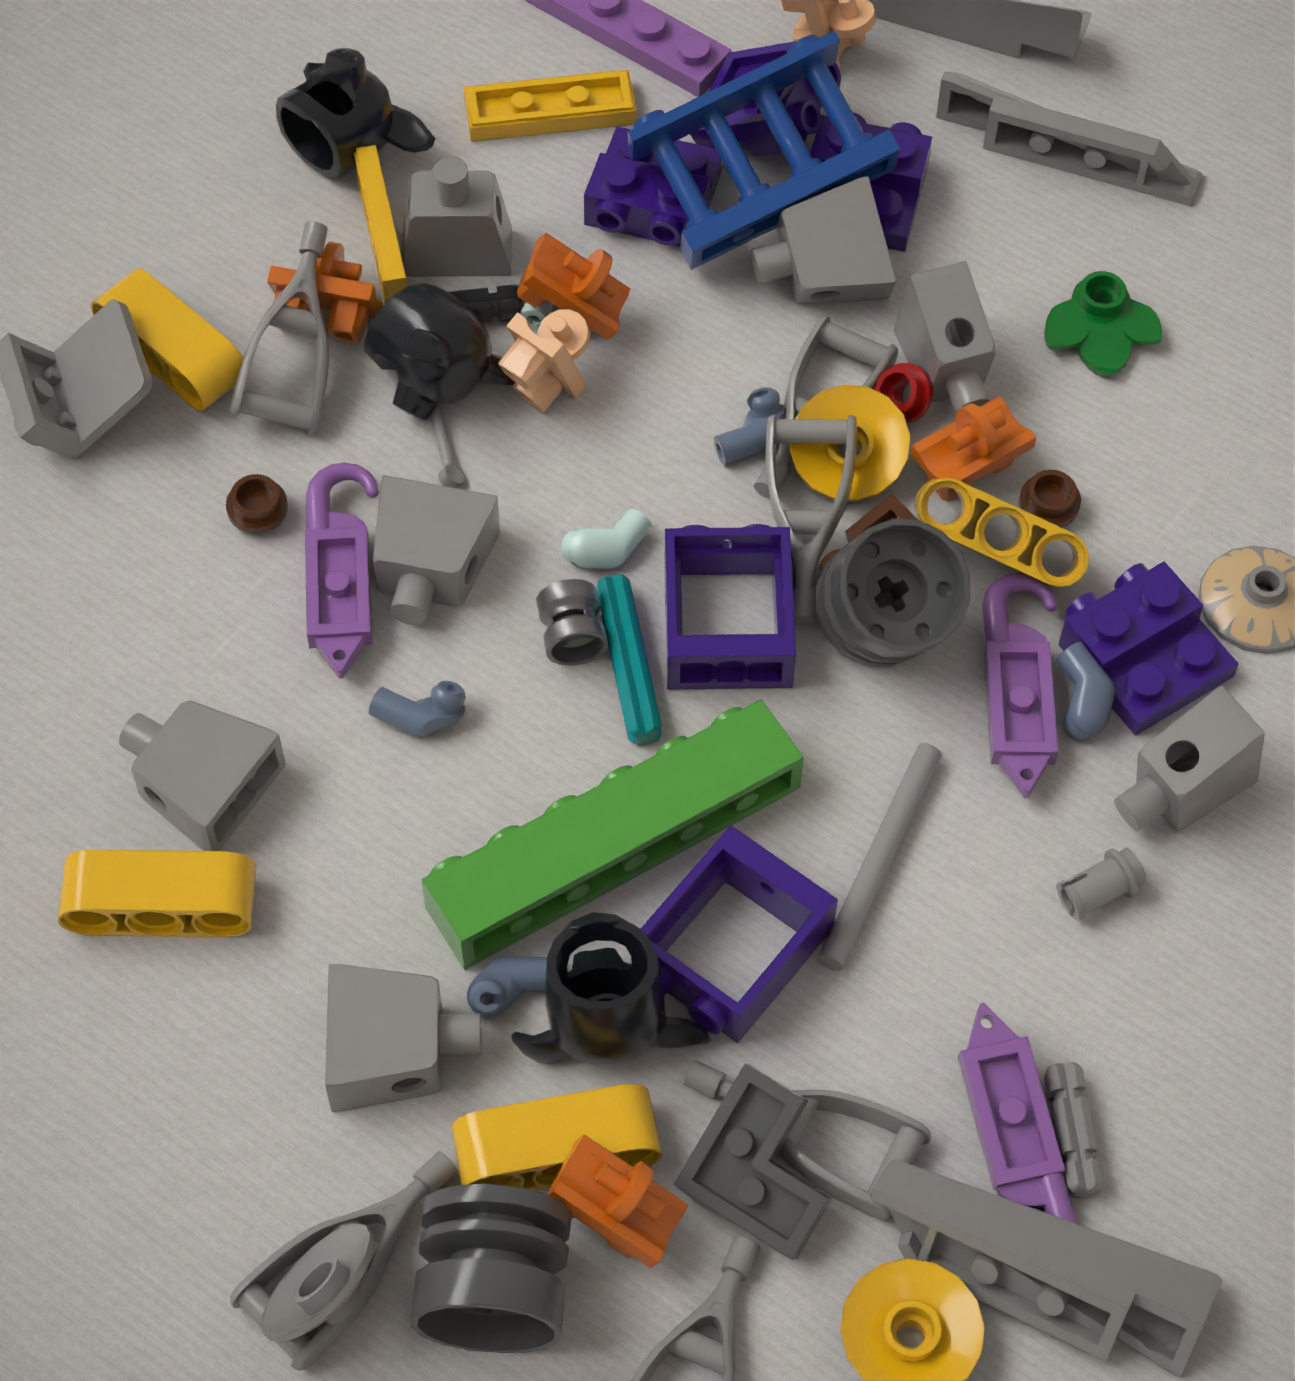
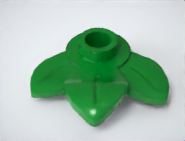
[1044,271,1162,377]

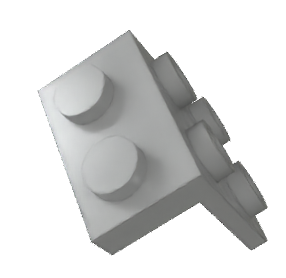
[0,300,152,460]

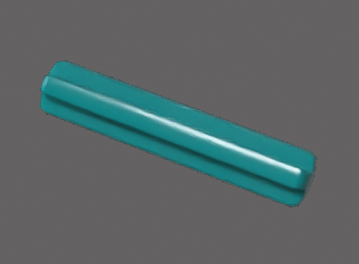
[597,574,662,745]

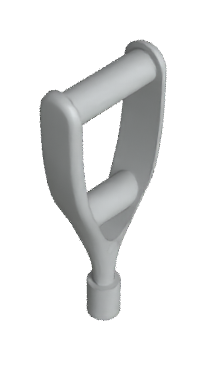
[230,221,329,435]
[754,316,898,498]
[766,414,857,625]
[684,1060,931,1220]
[230,1151,457,1371]
[631,1235,760,1381]

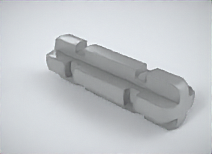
[1044,1062,1104,1198]

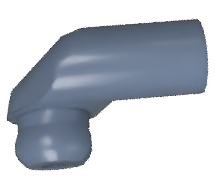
[714,387,785,465]
[1056,641,1115,740]
[369,681,466,737]
[467,956,547,1018]

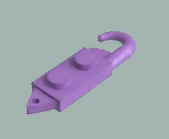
[305,462,379,679]
[982,572,1058,798]
[958,1003,1077,1224]

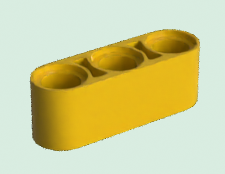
[90,268,249,412]
[914,478,1089,587]
[57,849,257,937]
[451,1084,663,1191]

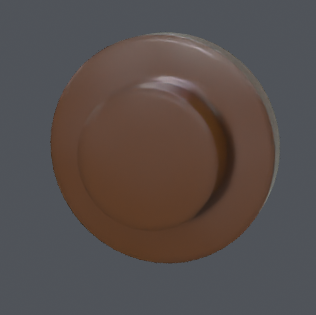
[1019,470,1081,527]
[226,474,288,534]

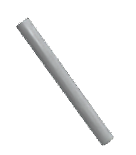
[818,743,942,971]

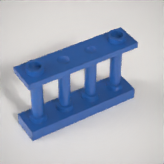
[628,31,901,270]

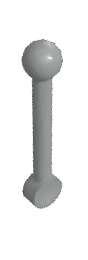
[430,403,465,488]

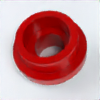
[875,363,934,423]

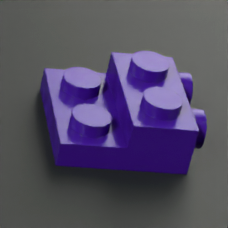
[690,37,841,157]
[810,112,932,252]
[584,126,724,247]
[1058,561,1239,736]

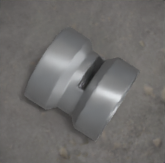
[536,579,608,666]

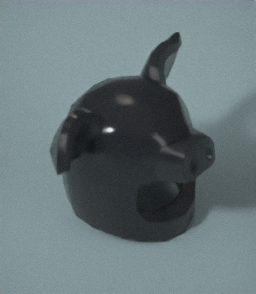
[276,48,436,177]
[364,283,516,420]
[511,912,711,1065]

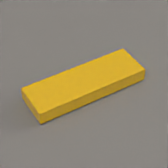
[464,69,637,142]
[354,145,407,304]

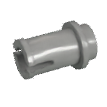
[1056,848,1146,921]

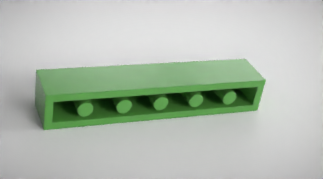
[421,699,804,970]

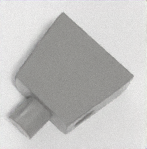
[402,156,512,277]
[750,176,896,304]
[894,261,995,413]
[373,475,500,625]
[1114,685,1265,831]
[119,701,286,851]
[325,964,482,1112]

